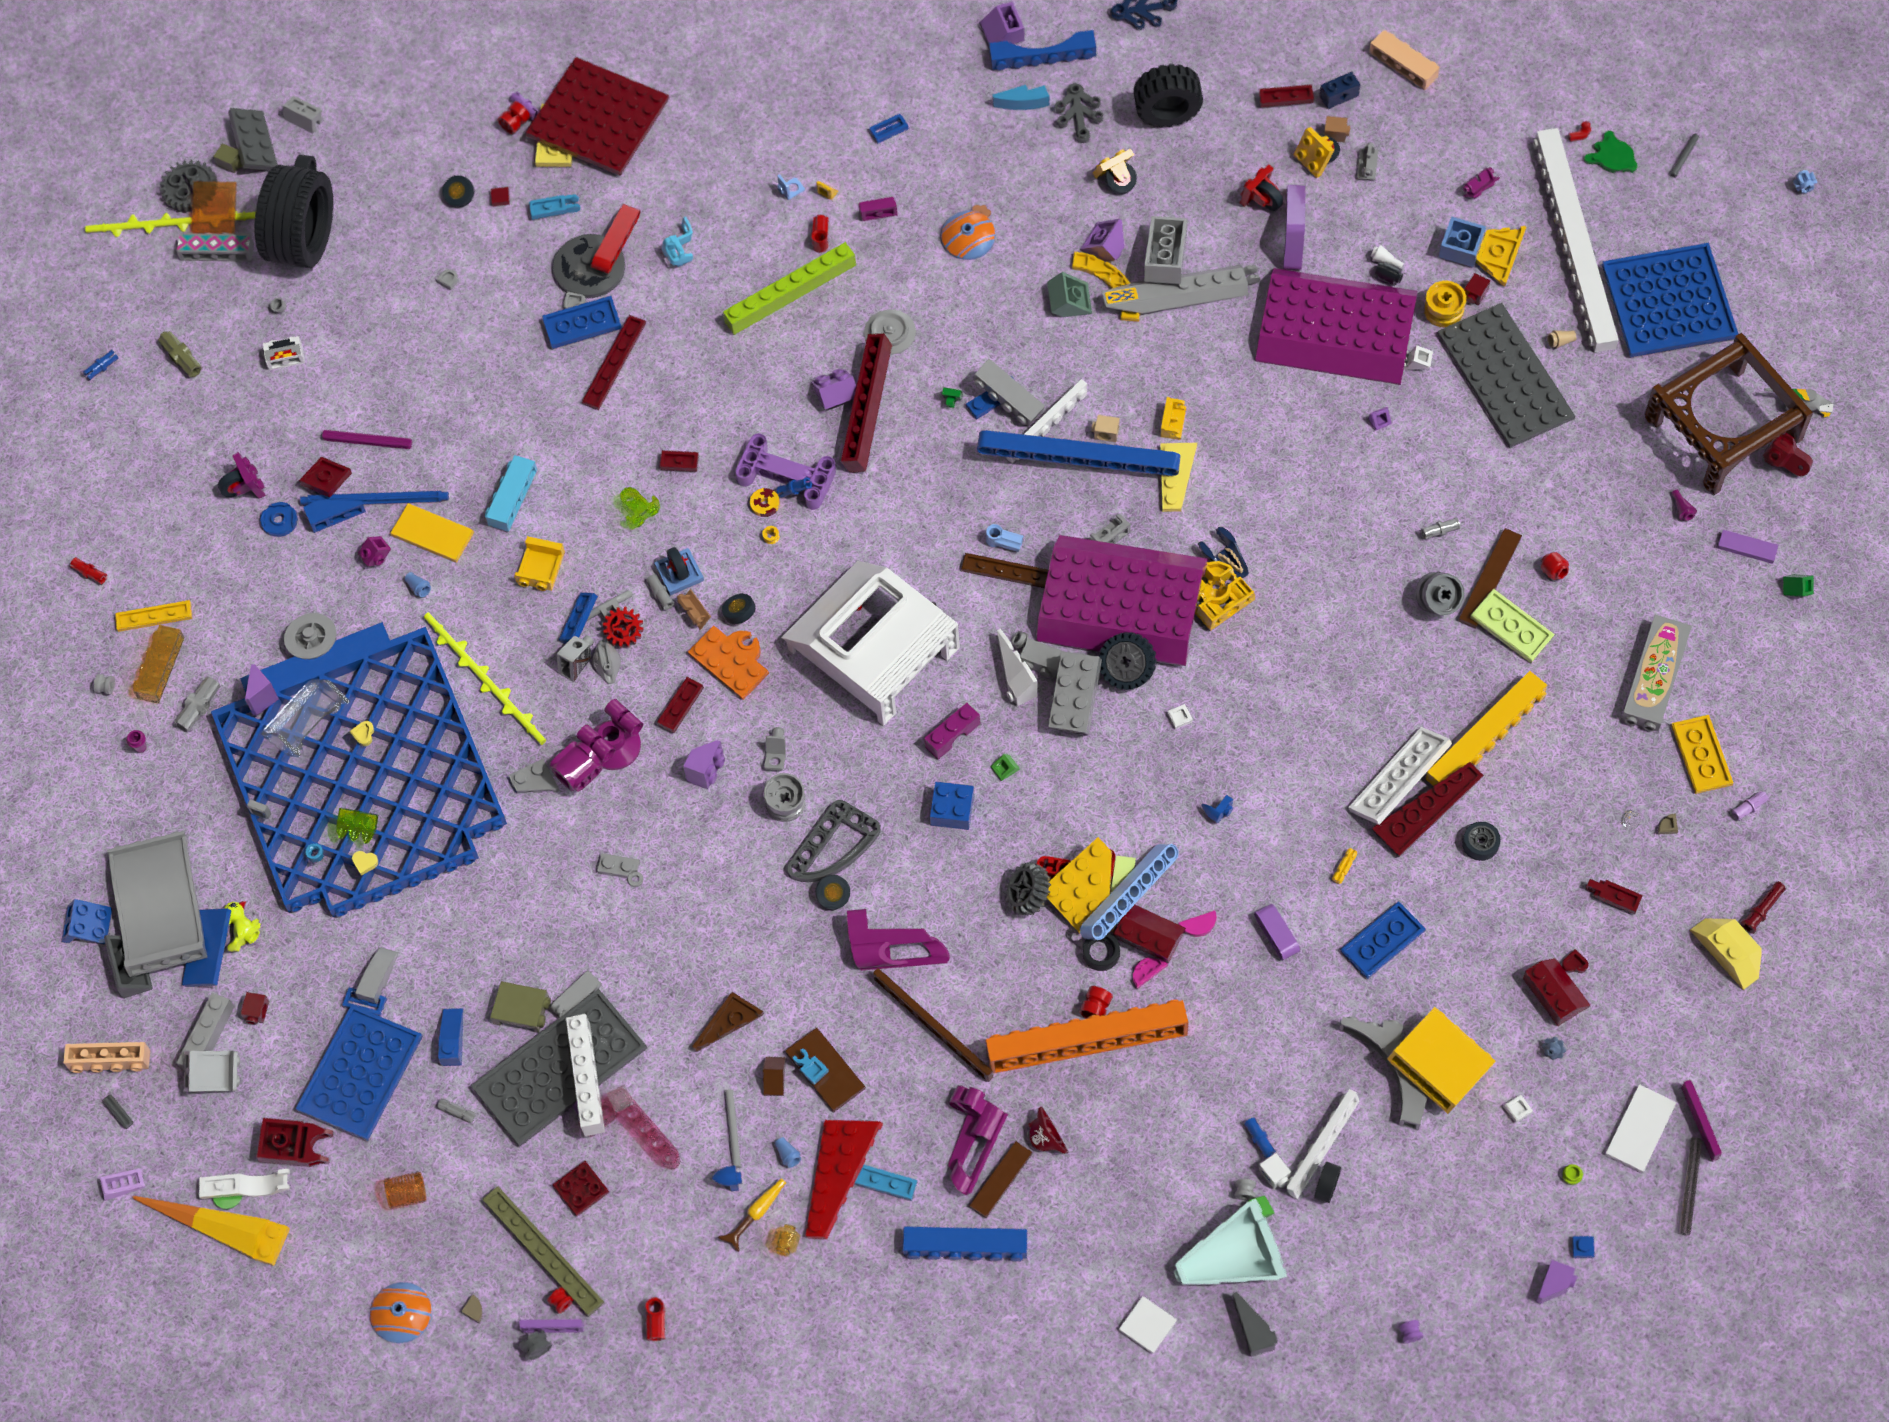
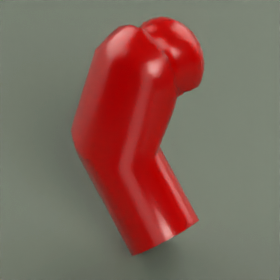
[1568,121,1592,142]

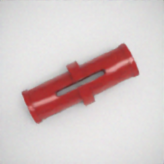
[70,557,107,584]

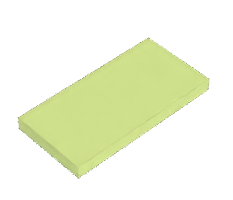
[1470,589,1555,663]

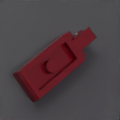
[1585,879,1643,915]

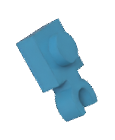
[793,1049,829,1085]

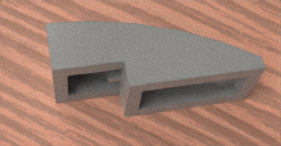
[355,947,399,1004]

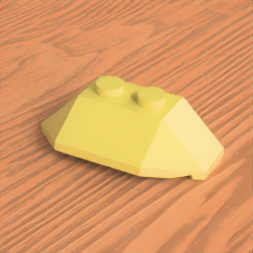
[1690,918,1762,990]

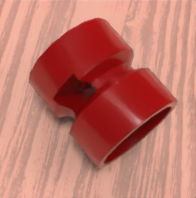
[497,101,531,135]
[1079,986,1113,1019]

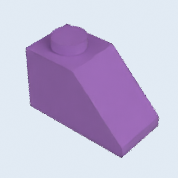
[1537,1260,1577,1304]

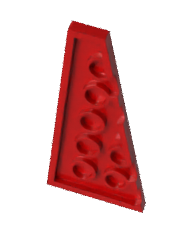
[806,1120,883,1240]

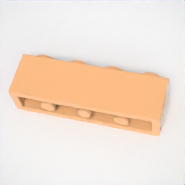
[1370,30,1440,90]

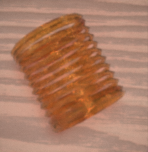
[384,1171,426,1210]

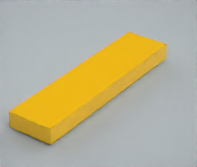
[115,600,193,632]

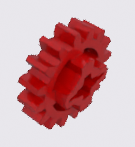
[603,607,644,648]

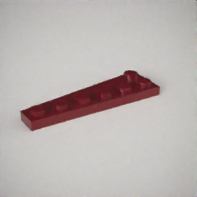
[1372,762,1484,857]

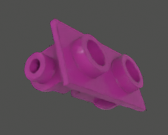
[1463,167,1500,199]

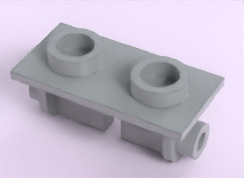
[1357,143,1378,180]

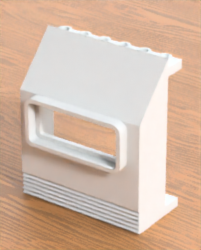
[781,561,960,726]

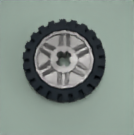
[1099,632,1157,690]

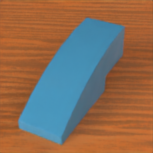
[992,85,1050,110]

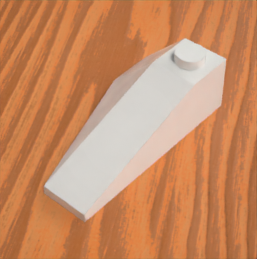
[997,629,1037,707]

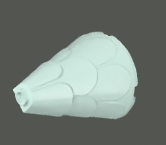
[1174,1199,1287,1285]

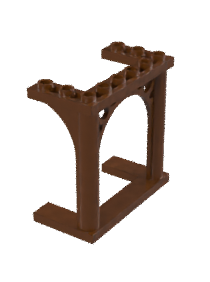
[1645,332,1813,495]

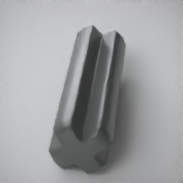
[103,1095,134,1129]

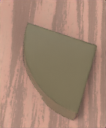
[1658,813,1678,835]
[461,1295,483,1323]

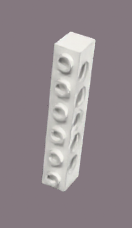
[566,1014,605,1136]

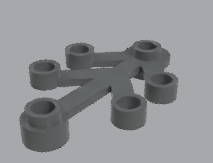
[1055,83,1103,144]

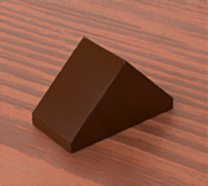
[763,1057,786,1096]

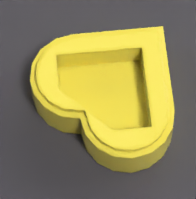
[350,721,374,746]
[352,851,378,876]

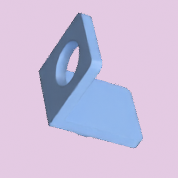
[777,174,805,200]

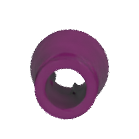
[126,730,147,753]

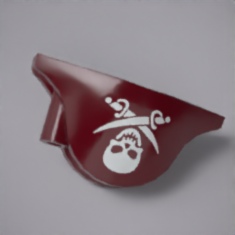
[1028,1107,1069,1154]

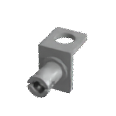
[764,727,786,771]

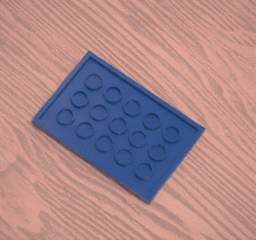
[296,1005,423,1141]

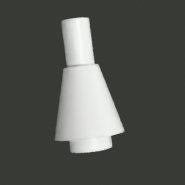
[1371,245,1404,268]

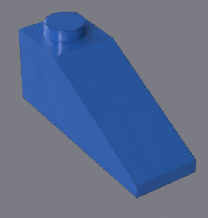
[303,500,366,533]
[438,1008,464,1066]

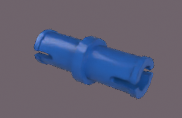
[83,350,119,380]
[777,477,812,498]
[1244,1117,1276,1158]

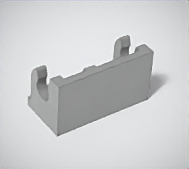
[283,96,322,134]
[1089,514,1131,544]

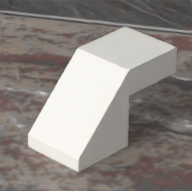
[1404,345,1433,370]

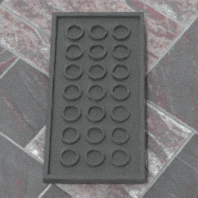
[1437,303,1575,448]
[471,988,647,1147]

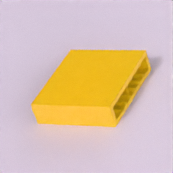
[1387,1007,1496,1114]

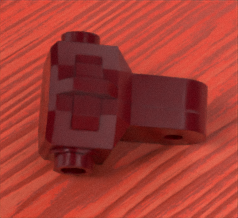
[1763,433,1813,476]

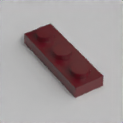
[1259,84,1314,107]
[657,677,704,733]

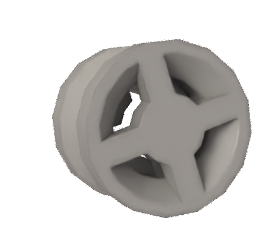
[94,674,115,695]
[1235,1179,1256,1200]

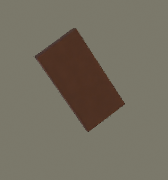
[785,1028,866,1112]

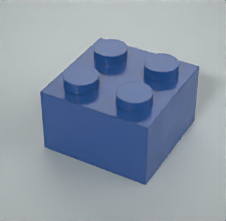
[930,781,974,830]

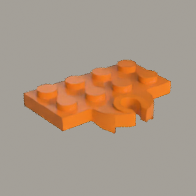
[688,625,769,700]

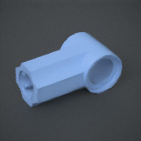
[986,524,1024,552]

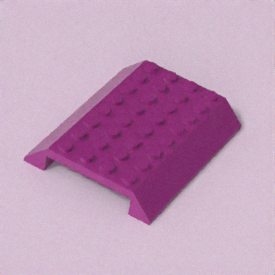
[1255,268,1418,385]
[1037,535,1208,666]

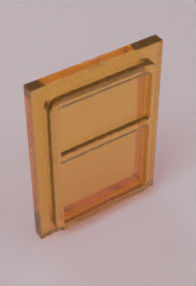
[191,181,237,234]

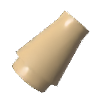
[1547,330,1576,348]

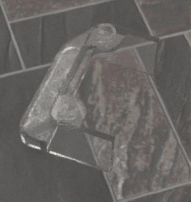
[261,679,350,758]

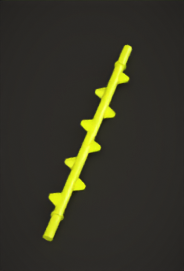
[85,208,255,237]
[424,613,546,745]

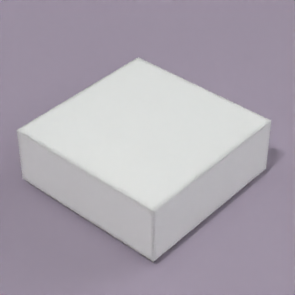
[1167,704,1193,729]
[1504,1095,1533,1123]

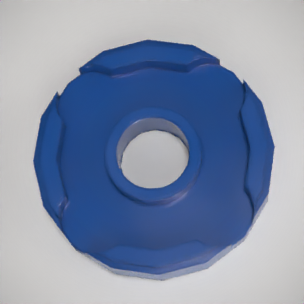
[260,502,298,537]

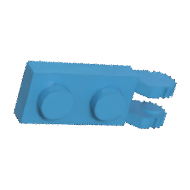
[529,194,581,220]

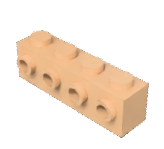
[64,1042,150,1073]

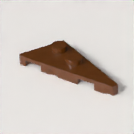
[692,992,764,1052]

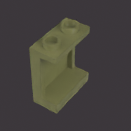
[490,981,551,1033]

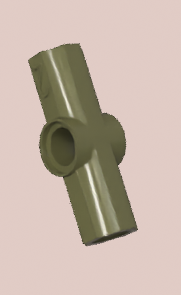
[158,331,202,377]

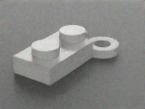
[597,853,644,887]

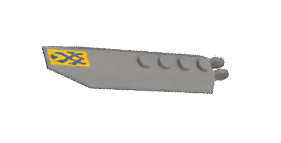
[1102,265,1261,314]

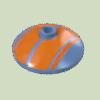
[941,211,995,260]
[370,1282,432,1343]

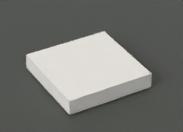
[1119,1296,1177,1354]

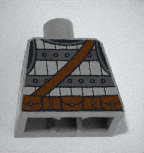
[557,635,594,682]

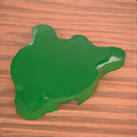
[1584,130,1638,173]

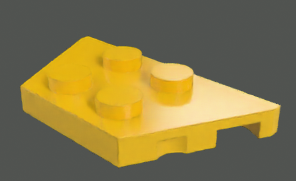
[1475,226,1526,286]

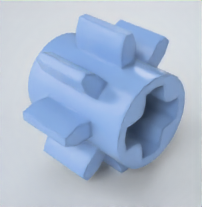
[1793,170,1817,193]

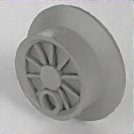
[284,613,337,659]

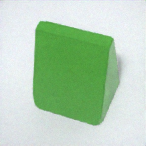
[990,754,1020,781]
[1247,1195,1275,1218]

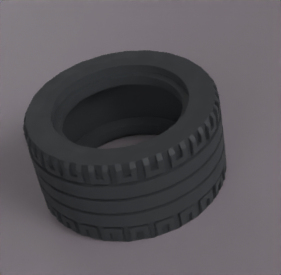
[254,165,334,268]

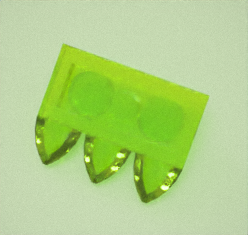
[336,807,379,844]

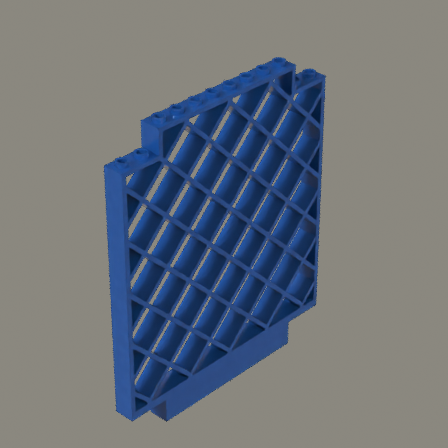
[211,622,507,917]

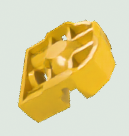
[1195,561,1255,631]

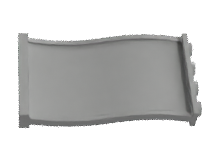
[107,831,208,977]

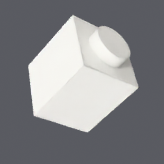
[1259,1153,1291,1189]

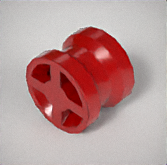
[547,1287,573,1314]

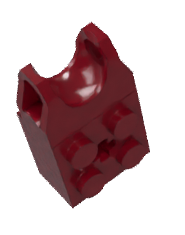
[257,1118,334,1167]

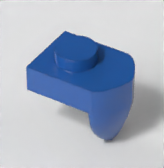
[1201,795,1234,823]
[712,1165,742,1192]

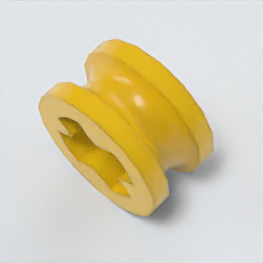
[762,526,780,544]

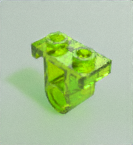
[620,487,661,530]

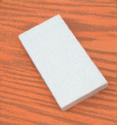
[1605,1085,1677,1174]

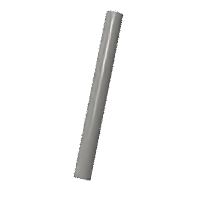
[725,1089,741,1168]

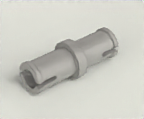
[1421,517,1460,540]
[646,574,674,610]

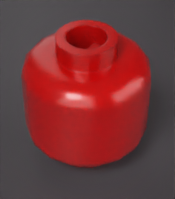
[1541,552,1569,580]

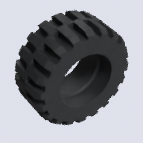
[1133,64,1203,127]

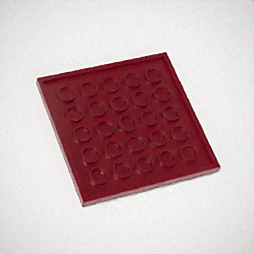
[526,57,669,176]

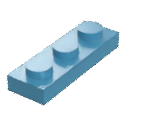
[854,1165,918,1201]

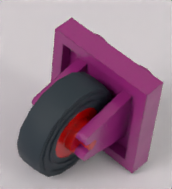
[218,452,266,499]

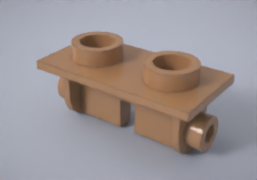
[677,589,711,630]

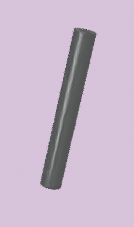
[1670,133,1700,178]

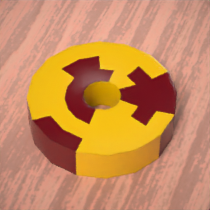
[750,488,780,517]

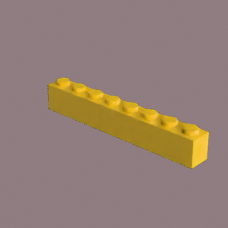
[1426,671,1547,786]

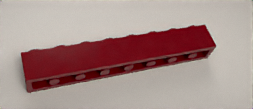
[841,333,892,472]

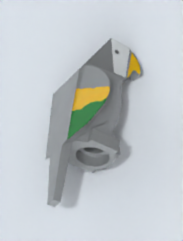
[1764,388,1833,418]

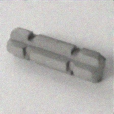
[437,1098,476,1123]

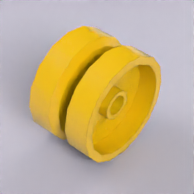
[1424,280,1466,327]

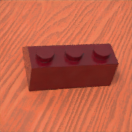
[1114,904,1186,963]
[1523,958,1591,1026]

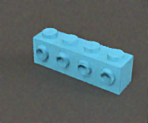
[485,455,537,532]

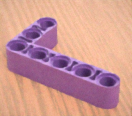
[1283,185,1306,270]

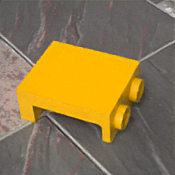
[514,536,565,591]

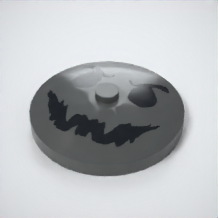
[553,234,625,298]

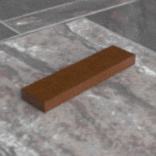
[970,1141,1033,1219]

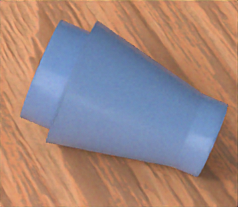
[405,572,431,597]
[775,1137,801,1168]

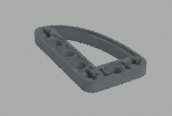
[787,800,881,882]

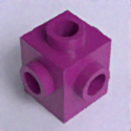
[358,536,391,566]

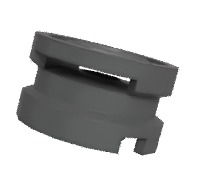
[519,1330,552,1361]

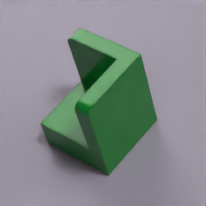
[1783,574,1814,597]

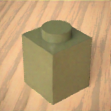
[213,143,242,173]

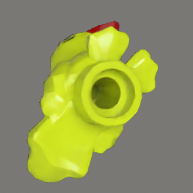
[224,901,261,952]

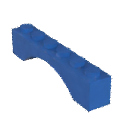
[989,30,1097,70]

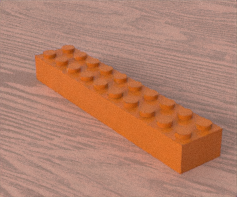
[986,999,1189,1074]

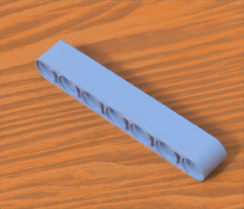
[1080,844,1179,940]

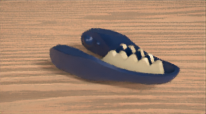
[1198,527,1249,578]

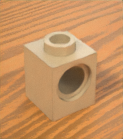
[1091,415,1120,442]

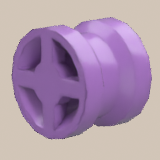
[1399,1320,1424,1343]

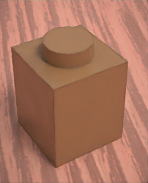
[1324,116,1350,142]

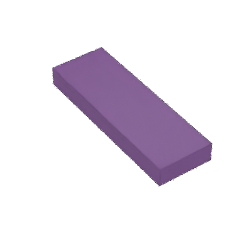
[1717,530,1779,564]
[519,1319,584,1333]

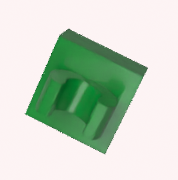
[942,387,963,408]

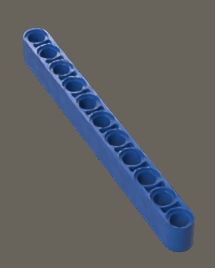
[977,430,1181,476]

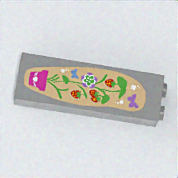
[1621,614,1692,732]

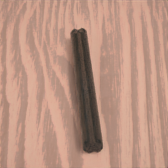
[1679,1137,1702,1236]

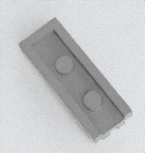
[549,970,602,1017]

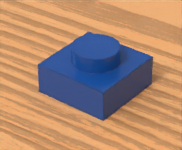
[1572,1236,1595,1258]

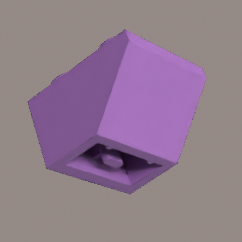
[980,1,1025,44]
[811,368,856,410]
[683,740,725,789]

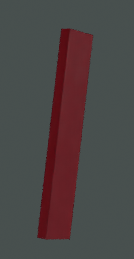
[582,315,646,411]

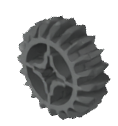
[1004,862,1051,916]

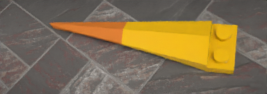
[132,1196,290,1266]

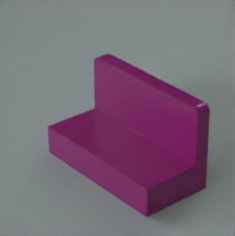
[859,197,898,221]

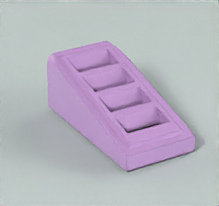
[100,1168,145,1201]

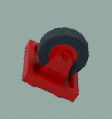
[1239,164,1284,211]

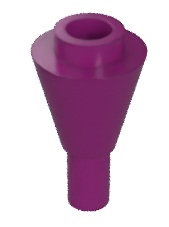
[1672,489,1697,521]

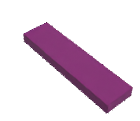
[1681,1080,1722,1162]

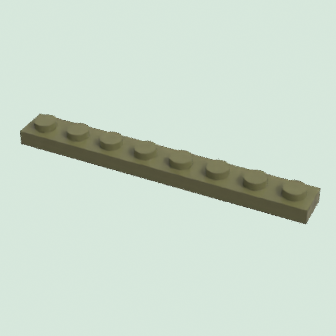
[483,1186,604,1317]

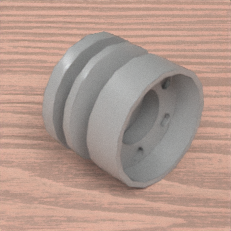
[764,773,806,822]

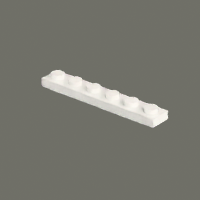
[1007,379,1087,463]
[1287,1089,1360,1199]

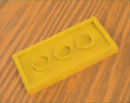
[391,503,474,563]
[1671,715,1734,794]

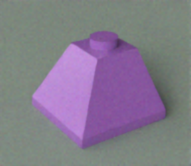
[1080,219,1124,262]

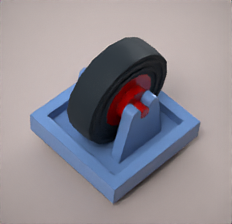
[654,547,704,596]

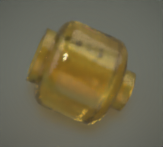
[771,1224,800,1256]

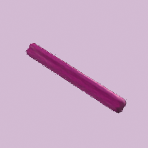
[322,430,412,449]

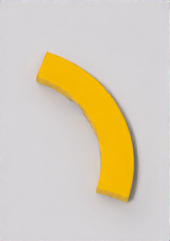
[1072,251,1139,322]

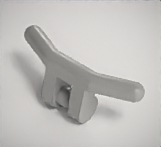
[587,590,632,624]

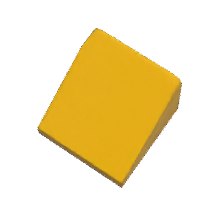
[816,181,838,200]

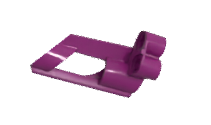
[847,909,950,971]
[948,1085,1008,1196]

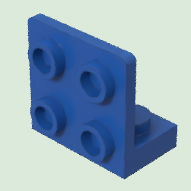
[61,899,112,945]

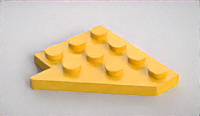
[1047,837,1112,933]

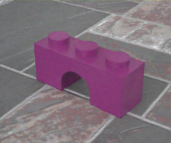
[924,703,981,760]

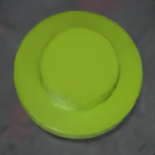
[1562,1164,1583,1185]

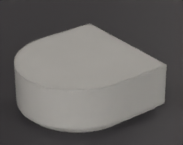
[436,269,458,290]

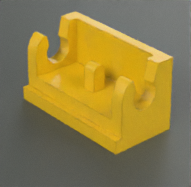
[1161,397,1187,440]

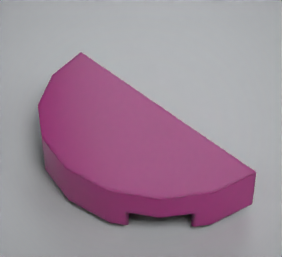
[1178,910,1217,937]
[1133,958,1168,989]

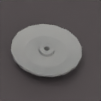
[864,309,916,355]

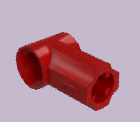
[812,215,829,253]
[645,1297,666,1341]

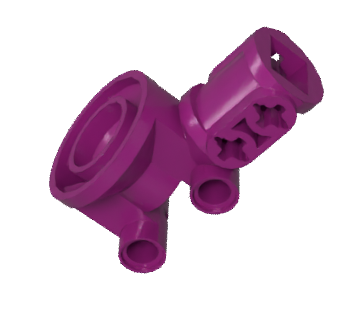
[550,699,643,792]

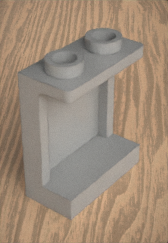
[184,1051,240,1092]

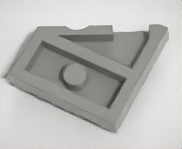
[508,759,560,793]

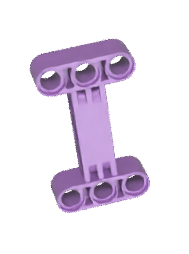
[736,433,836,510]

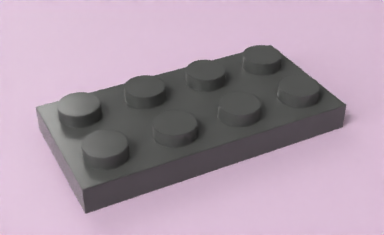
[228,108,278,170]

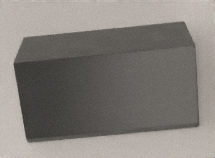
[104,935,153,999]

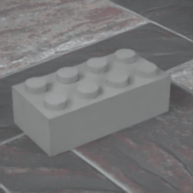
[1144,216,1188,284]
[1048,651,1102,735]

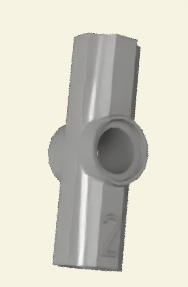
[174,677,221,732]

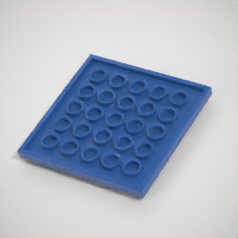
[1602,243,1739,357]

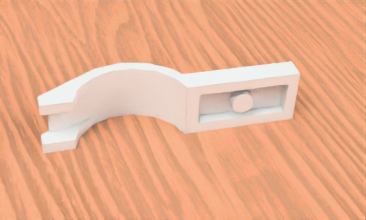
[199,1169,290,1199]

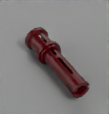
[1740,881,1786,934]

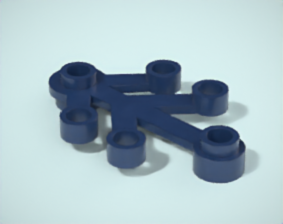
[1110,0,1178,30]

